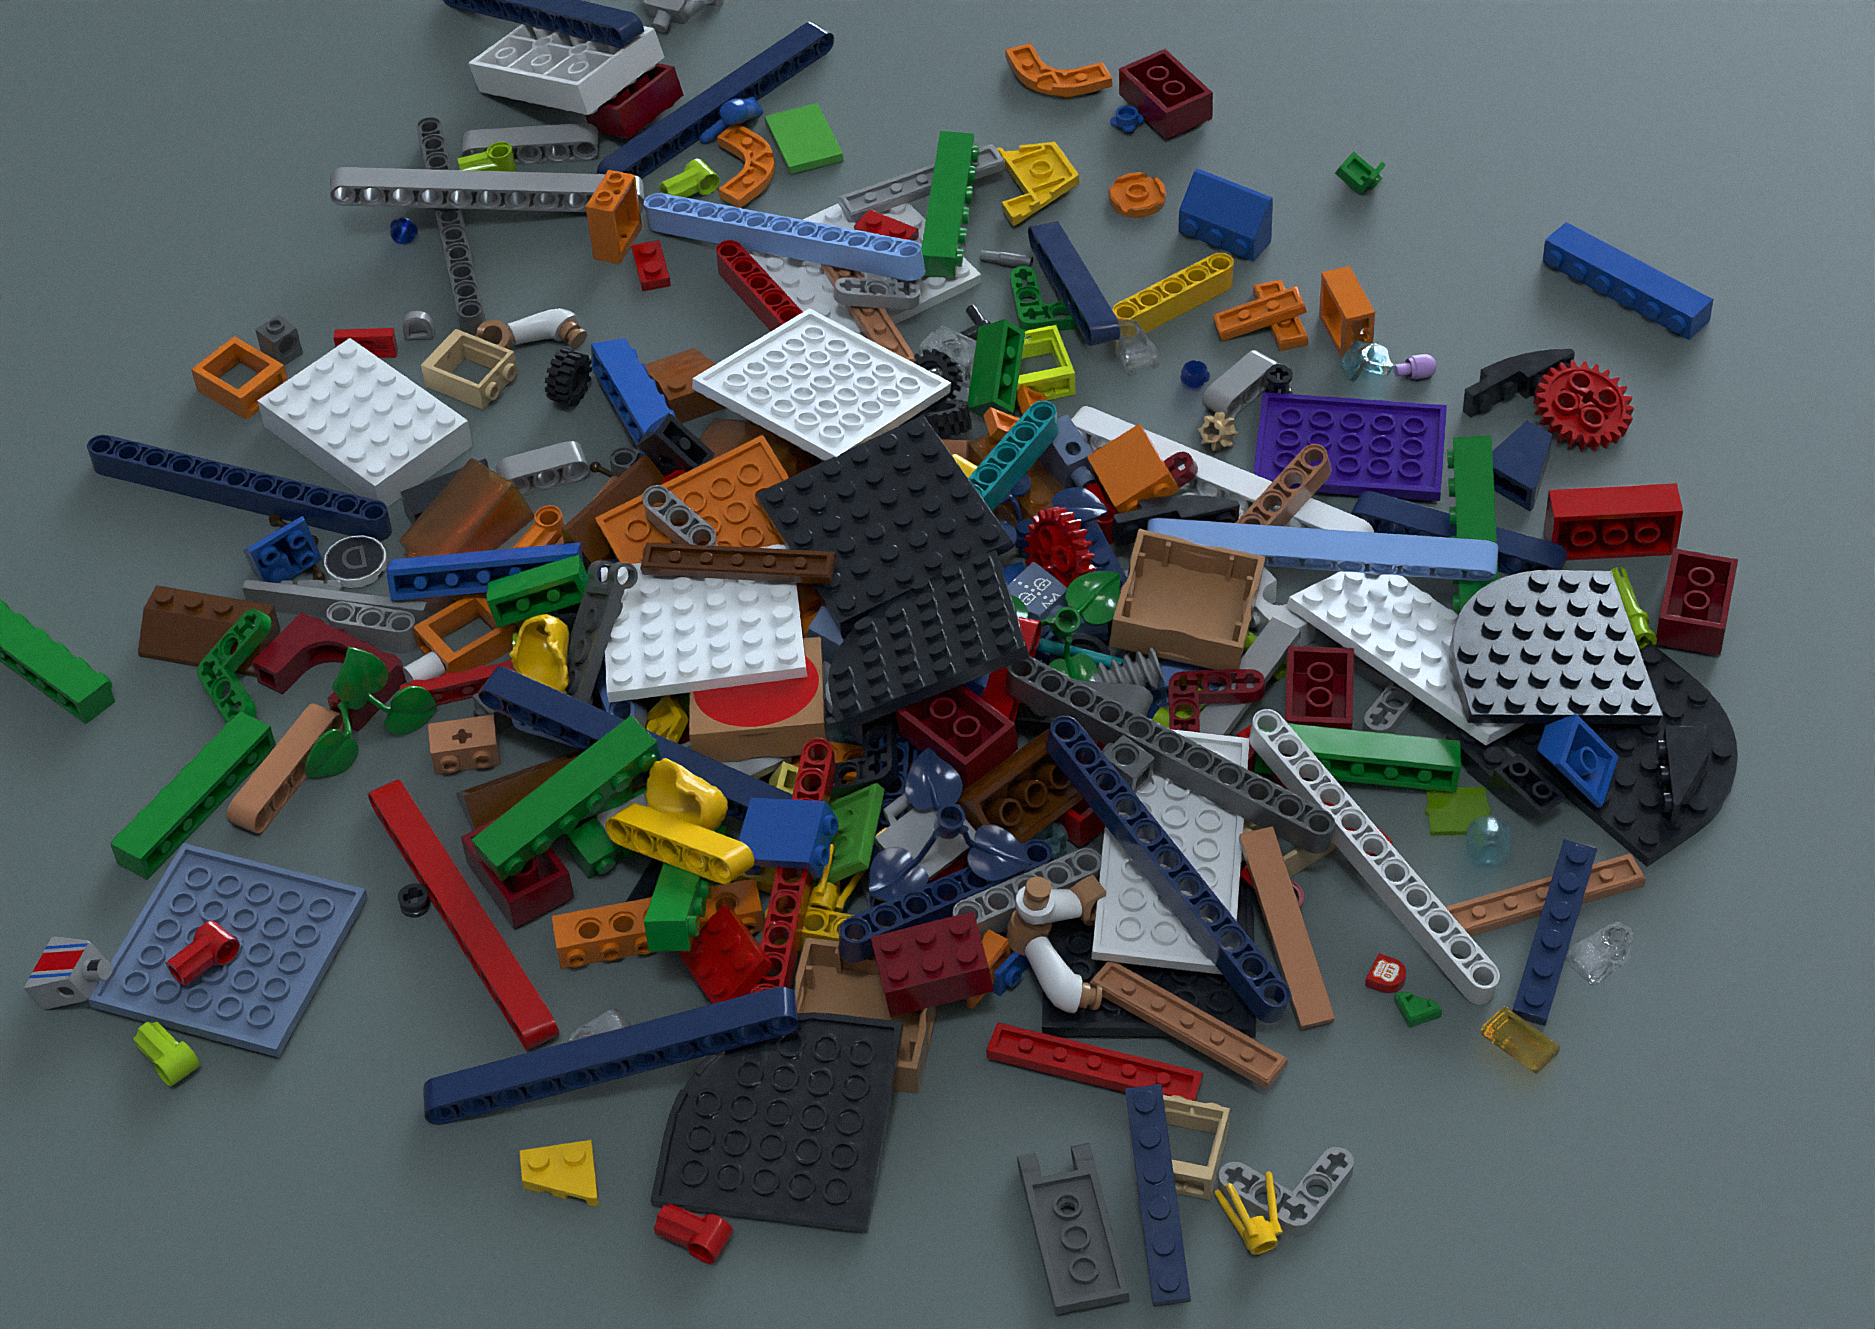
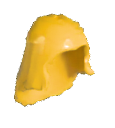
[509,614,570,694]
[644,758,728,831]

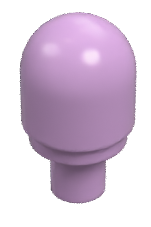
[1394,354,1436,380]

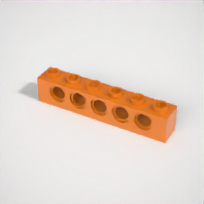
[551,878,764,969]

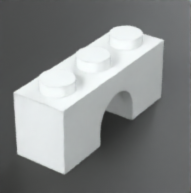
[1250,567,1315,646]

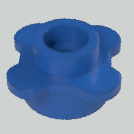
[1110,105,1144,132]

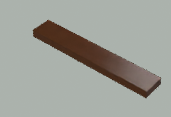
[640,542,837,584]

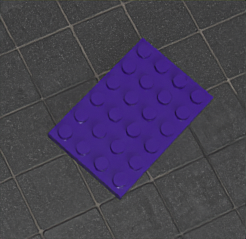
[1253,392,1447,501]

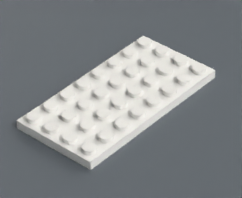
[1287,571,1523,745]
[1091,729,1249,974]

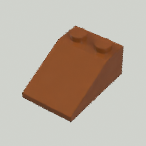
[645,348,727,423]

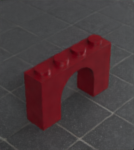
[252,612,406,732]

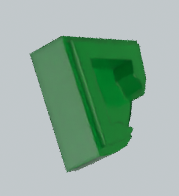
[1394,992,1442,1028]

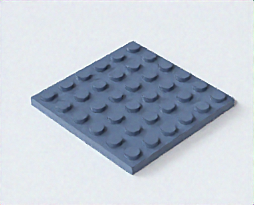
[88,843,368,1058]

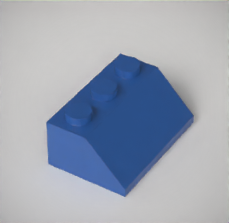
[1179,168,1273,262]

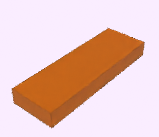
[1253,279,1308,351]
[1212,286,1307,342]

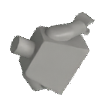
[642,0,724,33]

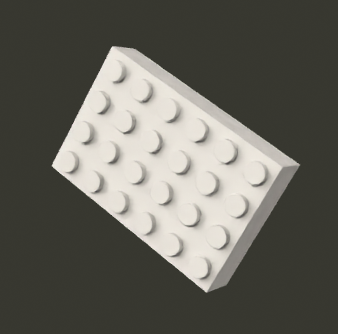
[468,24,665,115]
[258,338,473,507]

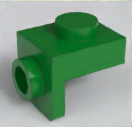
[1335,151,1386,195]

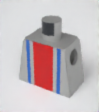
[24,936,112,1010]

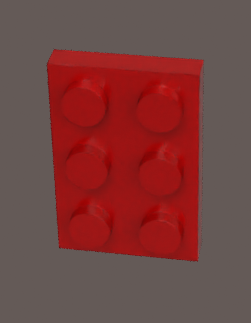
[679,903,773,1004]

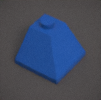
[1537,714,1619,808]

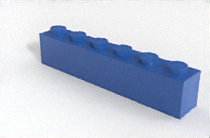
[1542,222,1714,340]
[591,338,675,462]
[386,542,584,601]

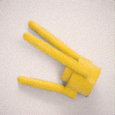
[808,844,867,912]
[1214,1171,1283,1255]

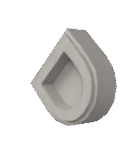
[403,311,435,340]

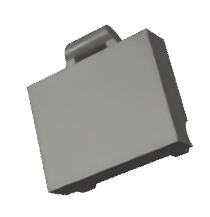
[874,793,976,883]

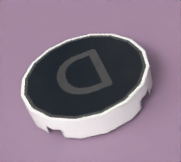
[324,535,388,588]

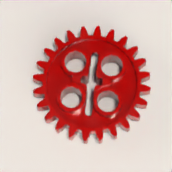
[1533,360,1634,451]
[1024,507,1096,607]

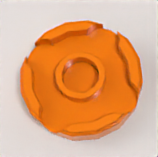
[1109,172,1166,218]

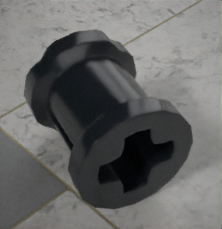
[1265,364,1293,394]

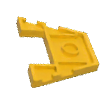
[996,142,1080,226]

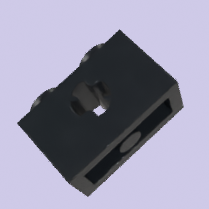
[636,412,715,475]

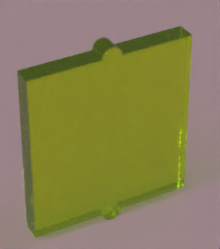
[1425,787,1491,836]

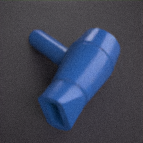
[700,97,763,144]

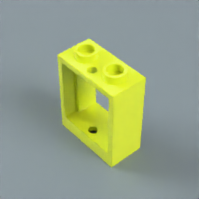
[1015,325,1075,406]

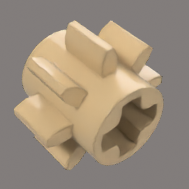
[1198,412,1239,451]

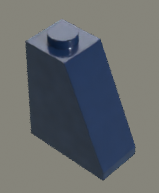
[1492,420,1552,511]

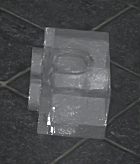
[919,324,977,389]

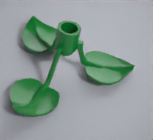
[1011,571,1121,682]
[305,647,437,777]

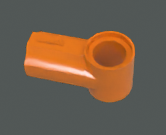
[513,505,565,548]

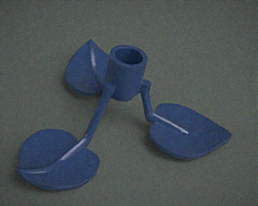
[998,473,1108,557]
[869,748,1030,902]

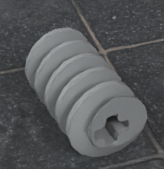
[1092,647,1166,690]

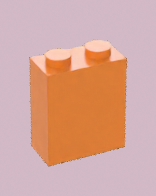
[1087,423,1180,514]

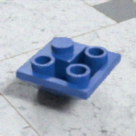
[243,516,323,584]

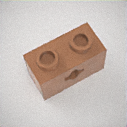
[428,714,501,775]

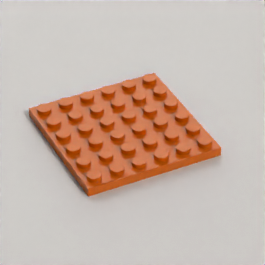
[595,435,820,613]

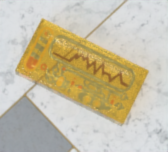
[1480,1006,1560,1074]

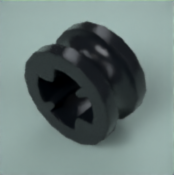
[398,883,431,918]

